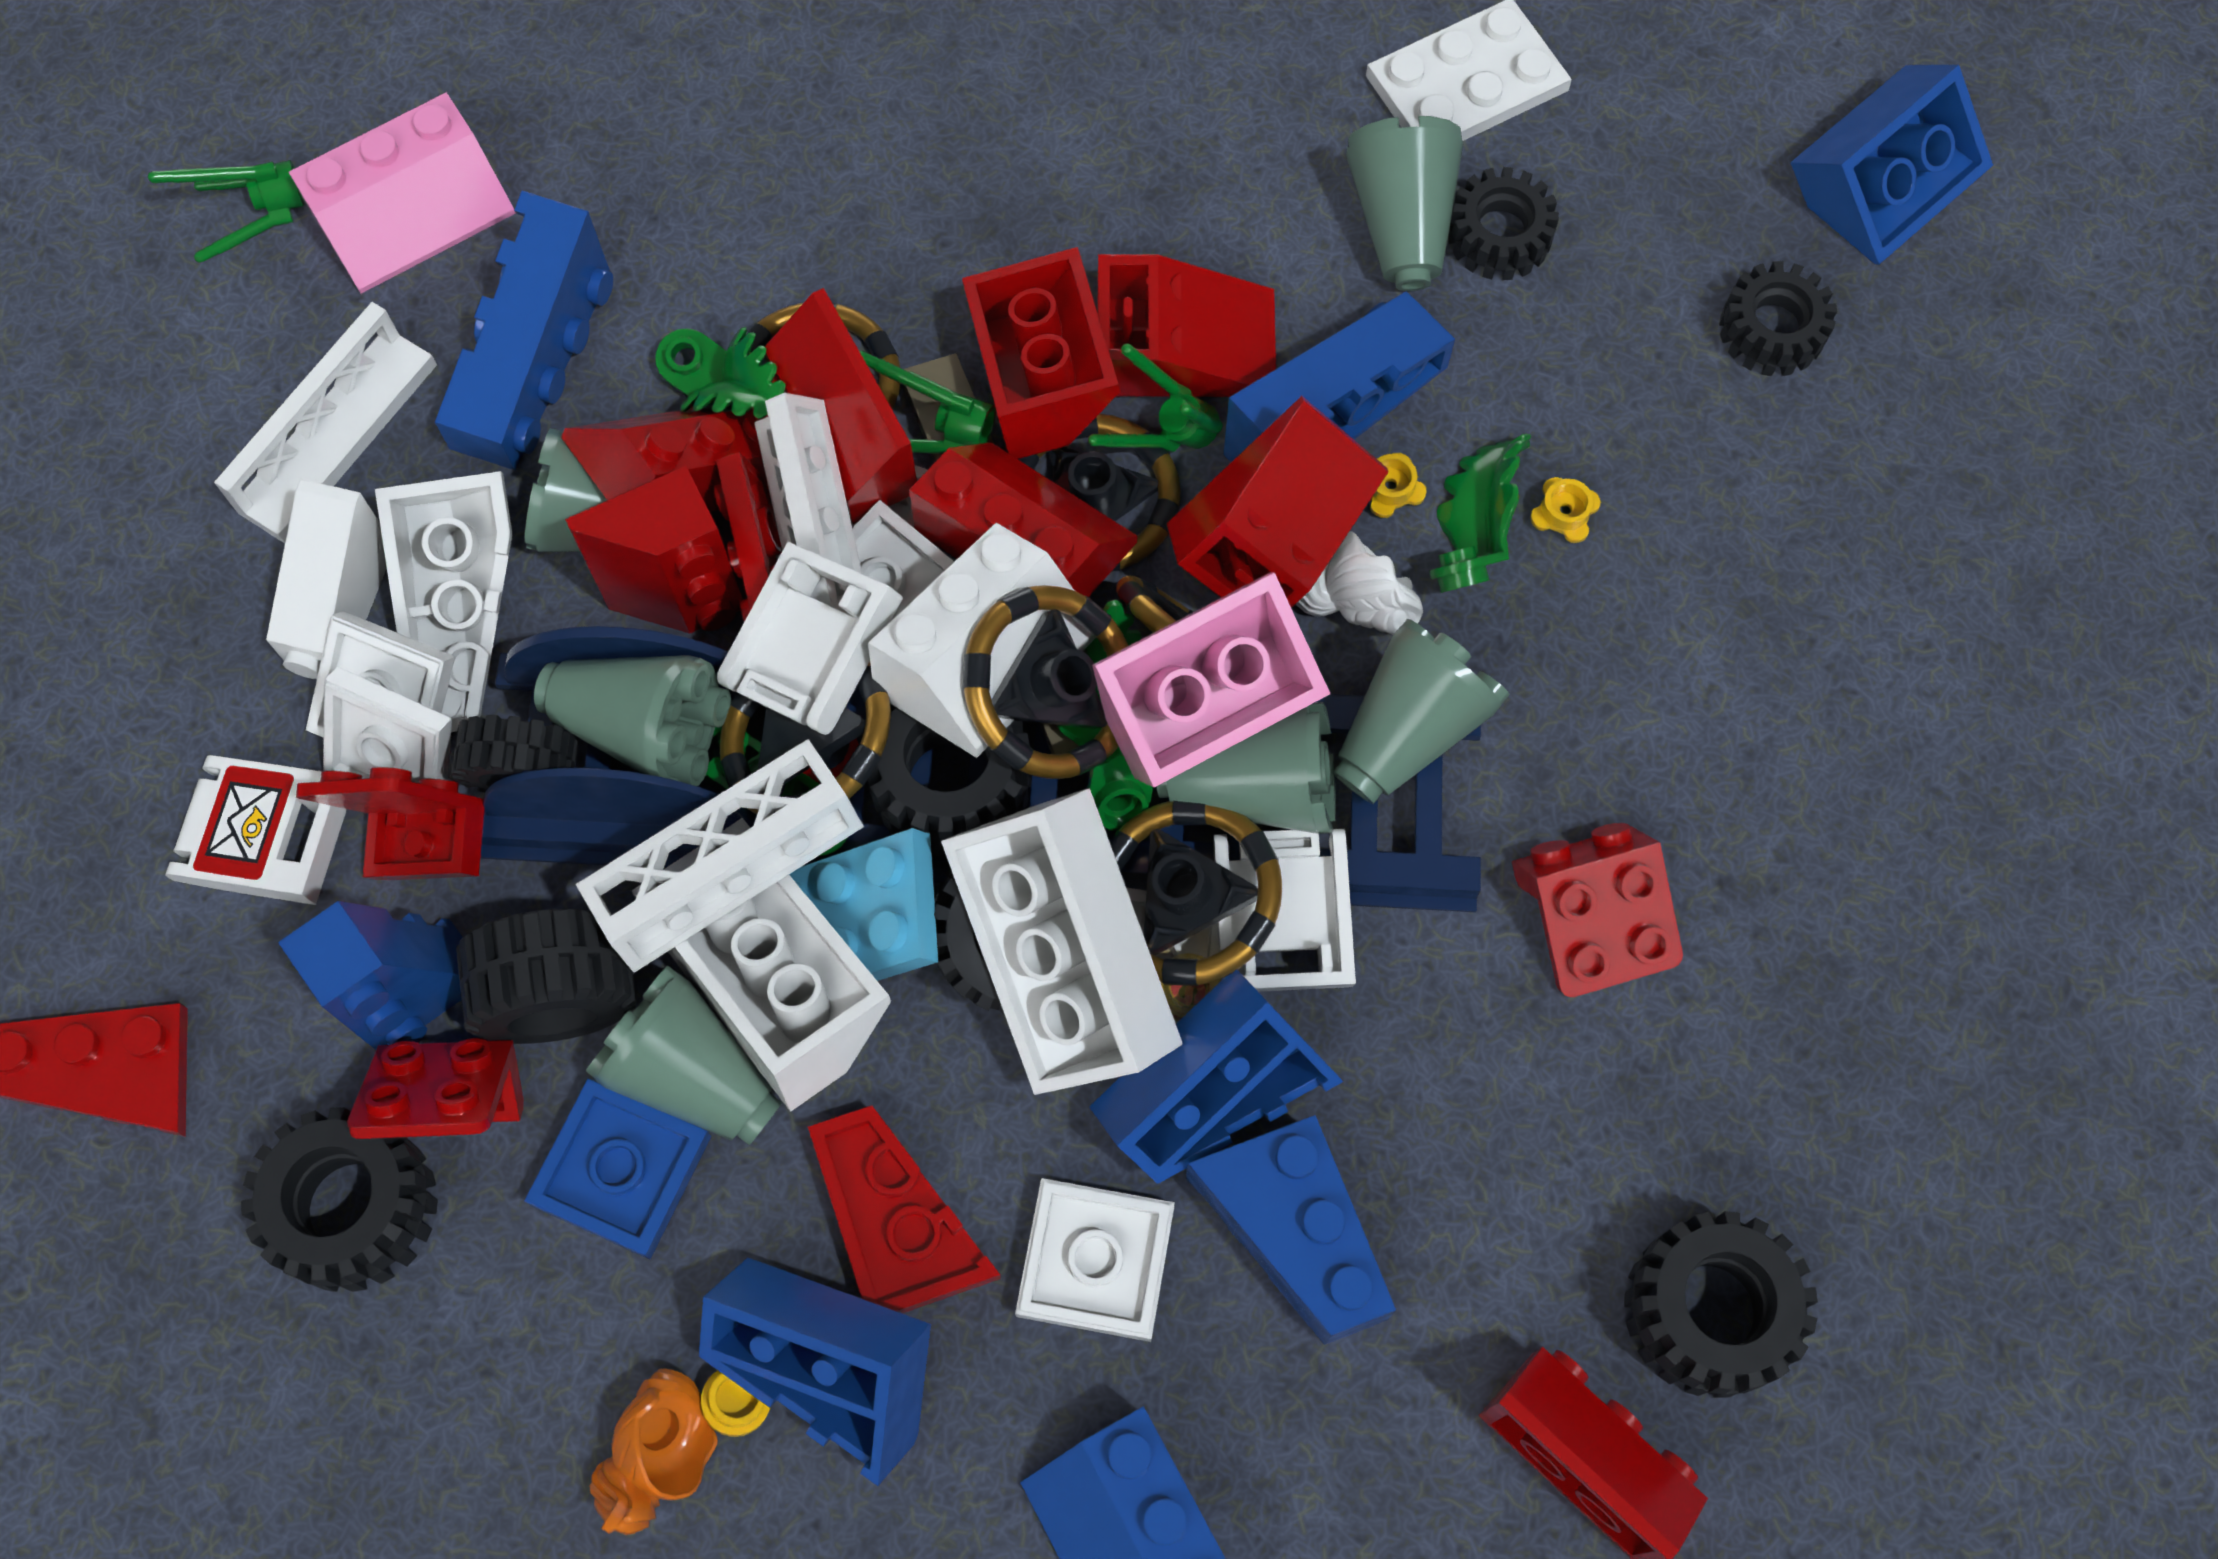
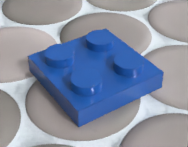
[524,1079,712,1260]

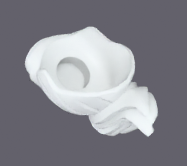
[1296,531,1423,635]

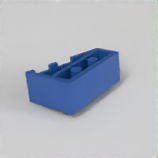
[278,901,463,1050]
[1089,970,1344,1184]
[1186,1115,1396,1345]
[699,1257,931,1486]

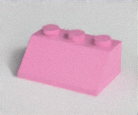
[289,92,516,294]
[1092,572,1330,787]

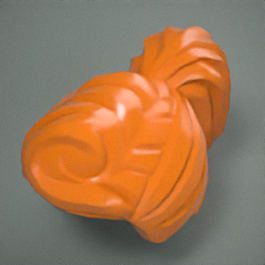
[589,1369,718,1535]

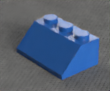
[1790,65,1993,265]
[1020,1406,1226,1559]

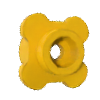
[1370,453,1427,518]
[1530,477,1601,543]

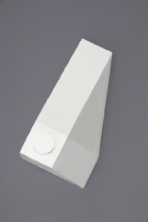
[375,471,512,732]

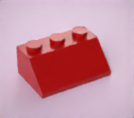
[962,247,1120,459]
[765,288,917,524]
[561,406,770,512]
[909,442,1138,597]
[565,466,743,634]
[1478,1346,1708,1559]

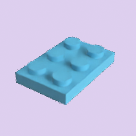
[789,828,938,981]

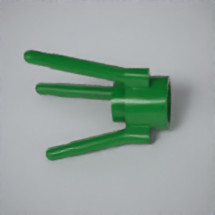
[147,160,305,263]
[1088,343,1223,453]
[859,350,996,454]

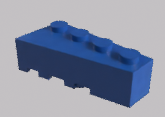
[435,191,613,470]
[1223,291,1455,462]

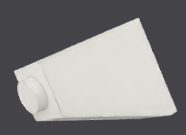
[266,479,387,679]

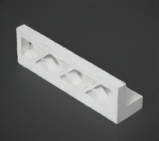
[214,302,437,543]
[754,393,862,616]
[576,739,864,972]

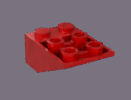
[1098,254,1276,397]
[1167,396,1388,607]

